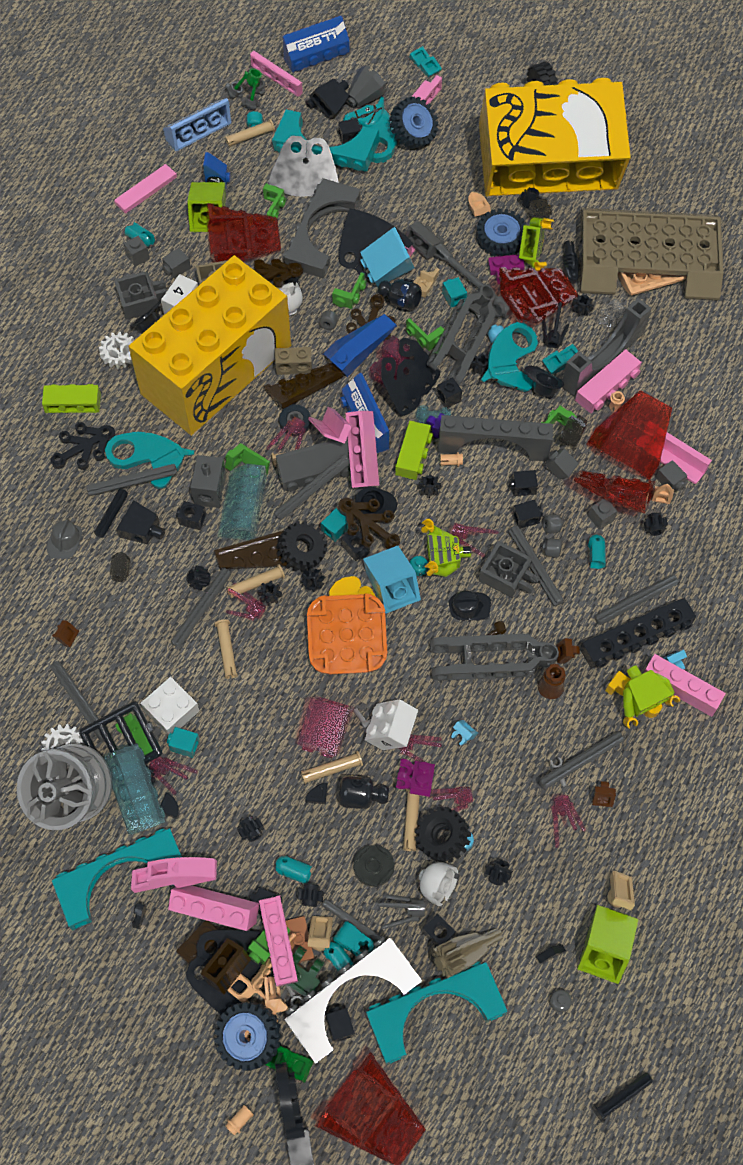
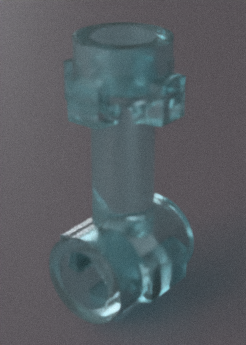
[417,405,451,423]

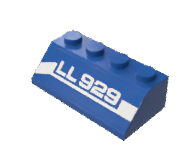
[282,16,350,72]
[340,373,389,453]

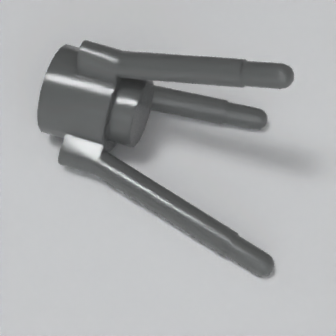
[378,894,425,929]

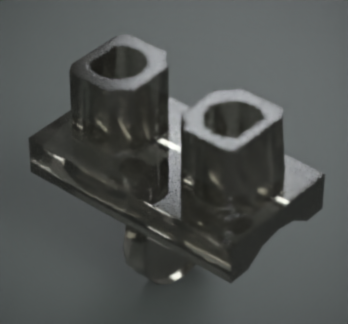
[559,415,588,451]

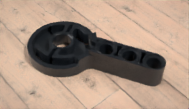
[275,1061,314,1165]

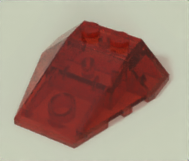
[587,390,673,480]

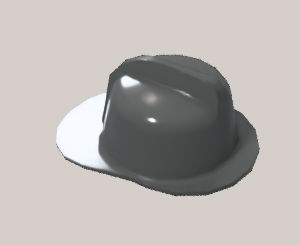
[47,519,82,559]

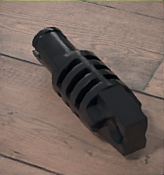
[562,241,579,284]

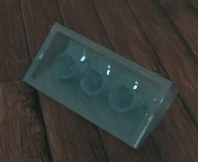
[218,464,267,541]
[103,743,165,836]

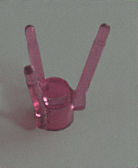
[266,416,306,450]
[451,522,499,557]
[226,583,266,621]
[397,734,442,763]
[149,756,198,795]
[430,787,473,812]
[551,795,586,848]

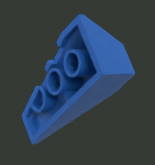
[323,314,397,377]

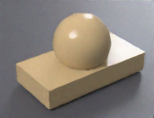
[607,871,635,911]
[308,916,333,951]

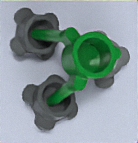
[225,68,266,110]

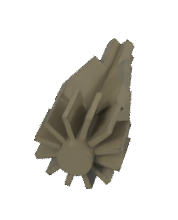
[432,928,503,978]

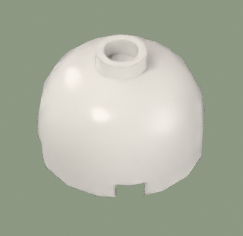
[278,283,303,315]
[419,862,458,906]

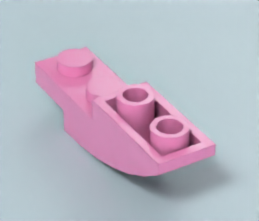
[131,857,217,893]

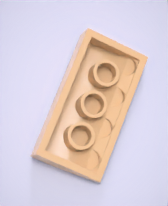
[618,272,687,296]

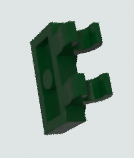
[273,945,325,996]

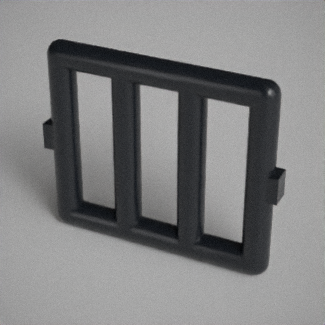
[79,701,163,781]

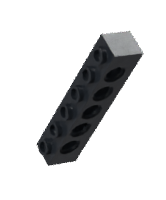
[580,597,696,669]

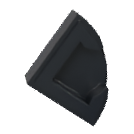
[305,783,328,804]
[158,792,179,819]
[132,903,147,930]
[537,944,566,964]

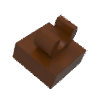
[52,620,79,648]
[556,638,580,664]
[592,781,616,807]

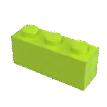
[42,384,101,413]
[395,421,433,480]

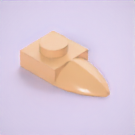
[468,192,491,217]
[651,484,674,504]

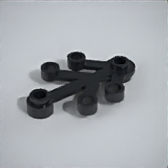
[50,422,115,470]

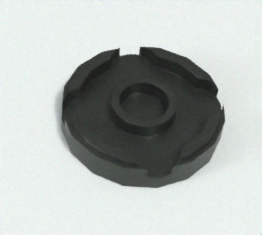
[353,845,395,887]

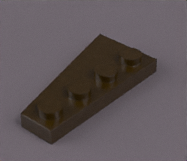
[263,363,343,409]
[214,530,288,570]

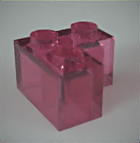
[370,336,410,389]

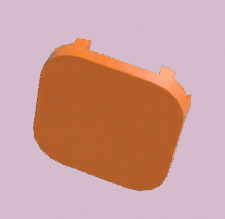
[307,593,387,675]

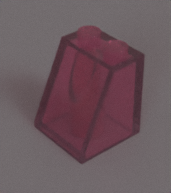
[297,696,355,758]

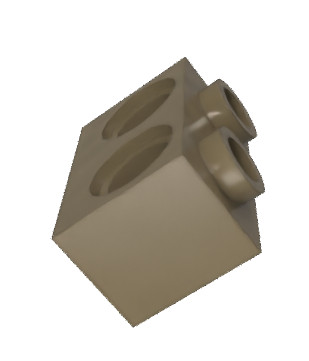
[275,347,312,375]

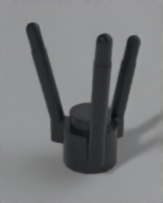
[542,302,570,349]

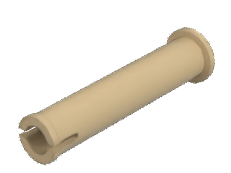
[225,119,275,147]
[226,564,285,598]
[214,620,238,679]
[301,751,363,784]
[403,789,420,852]

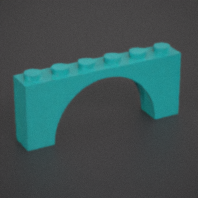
[272,109,380,172]
[52,828,182,931]
[366,961,508,1065]

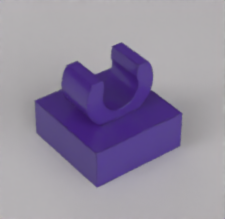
[426,413,444,439]

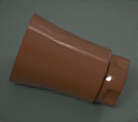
[537,664,566,699]

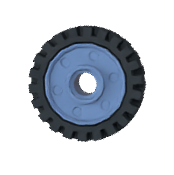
[389,96,439,149]
[476,208,527,257]
[214,1002,282,1071]

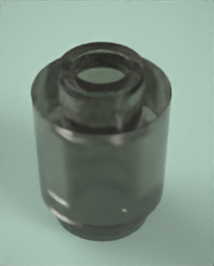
[110,552,131,582]

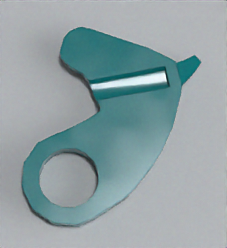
[481,322,538,392]

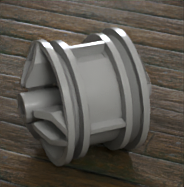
[17,744,112,830]

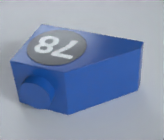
[203,152,231,189]

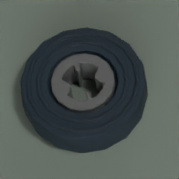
[279,404,311,436]

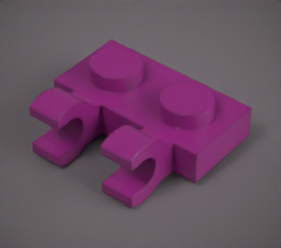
[488,255,525,284]
[396,759,435,797]

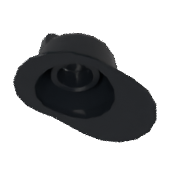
[130,300,161,334]
[524,365,564,399]
[355,486,397,518]
[448,590,492,621]

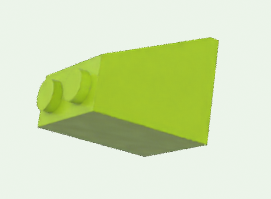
[187,182,226,232]
[577,905,639,984]

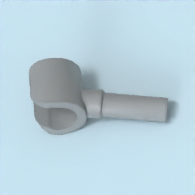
[353,708,371,732]
[550,757,567,787]
[285,985,303,1006]

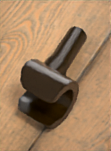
[487,621,506,635]

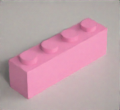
[575,349,642,413]
[346,411,379,488]
[643,654,726,717]
[168,885,259,931]

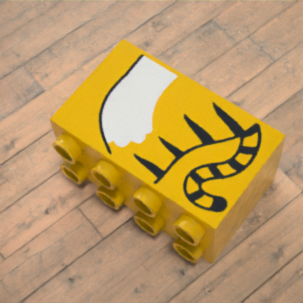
[479,78,631,196]
[128,255,291,436]

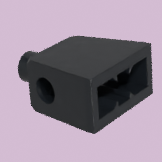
[309,78,349,120]
[116,500,165,544]

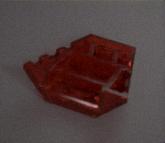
[207,203,281,263]
[499,267,579,324]
[574,470,655,514]
[314,1052,426,1165]

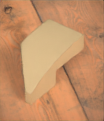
[414,268,440,298]

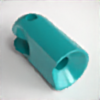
[125,222,155,247]
[588,534,606,569]
[275,856,312,884]
[323,942,353,971]

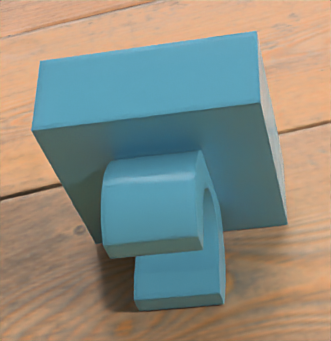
[663,650,687,669]
[451,720,478,745]

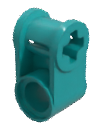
[333,921,373,956]

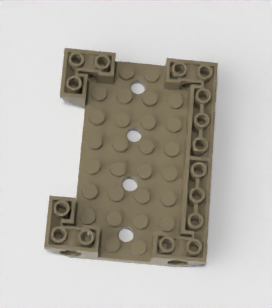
[581,208,723,300]

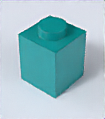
[442,277,467,308]
[321,508,347,542]
[167,727,200,758]

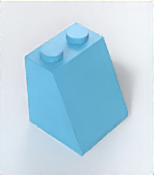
[360,227,414,287]
[363,546,421,613]

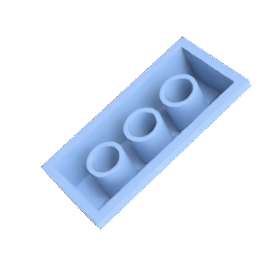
[163,98,231,152]

